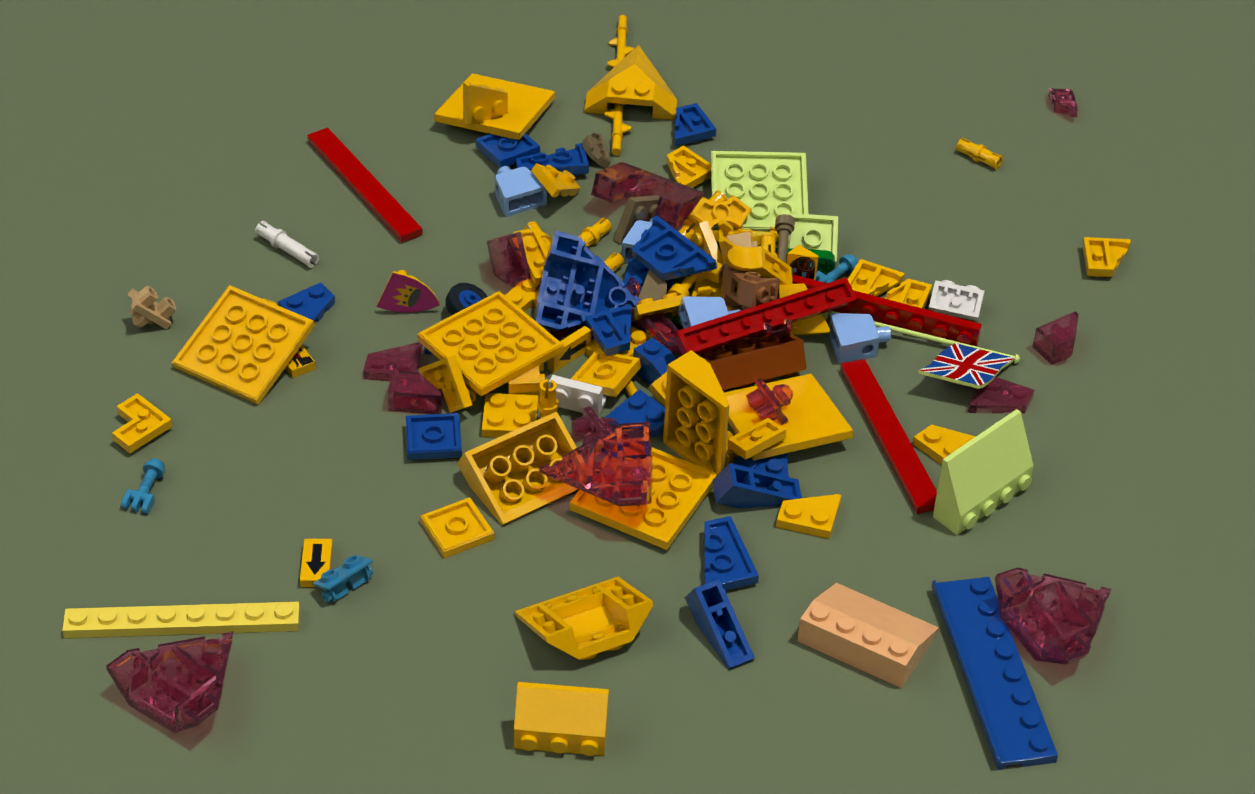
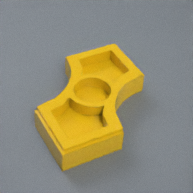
[687,195,752,229]

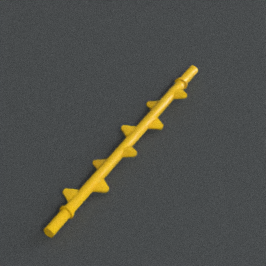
[604,15,634,156]

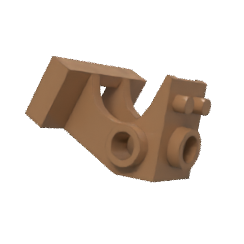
[721,263,779,309]

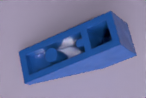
[633,338,676,385]
[713,463,802,508]
[685,579,755,669]

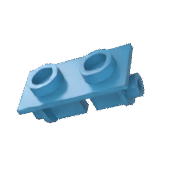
[312,555,373,603]

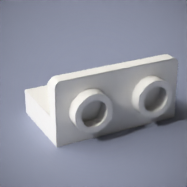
[929,280,985,321]

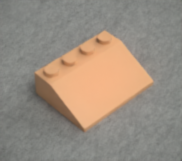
[797,583,939,688]

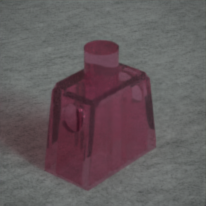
[487,232,531,284]

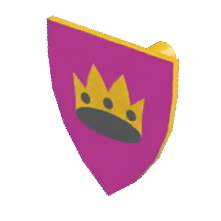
[376,270,440,312]

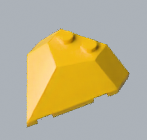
[584,45,677,120]

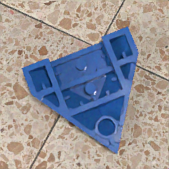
[534,230,640,331]

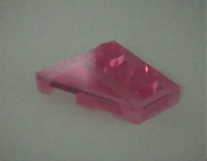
[363,342,423,384]
[968,377,1035,413]

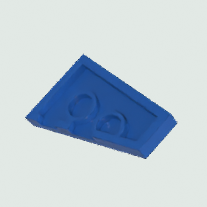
[516,143,589,176]

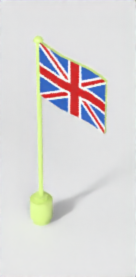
[822,311,1020,389]

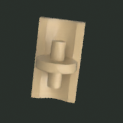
[127,285,176,330]

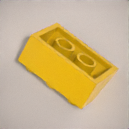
[514,682,609,756]

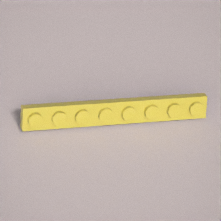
[62,602,300,638]

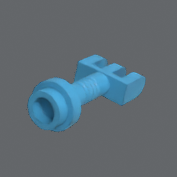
[816,254,858,283]
[121,458,165,514]

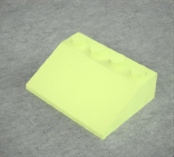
[933,409,1033,535]

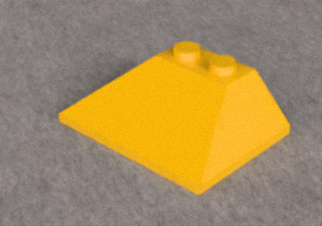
[515,576,653,660]

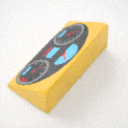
[786,245,819,280]

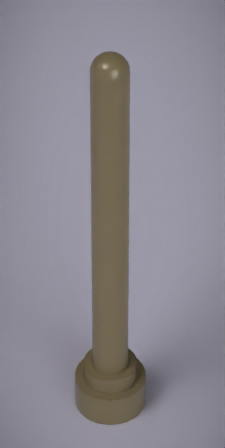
[775,214,795,299]

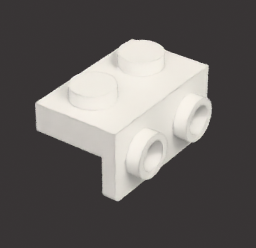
[549,375,606,417]

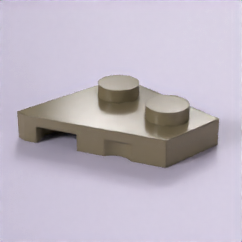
[613,195,664,244]

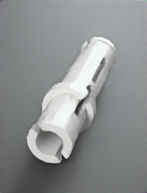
[255,221,319,268]

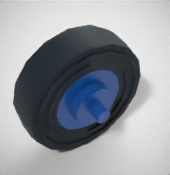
[445,283,488,316]

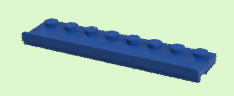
[932,577,1058,770]

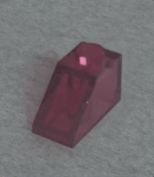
[1033,311,1079,365]
[388,370,442,414]

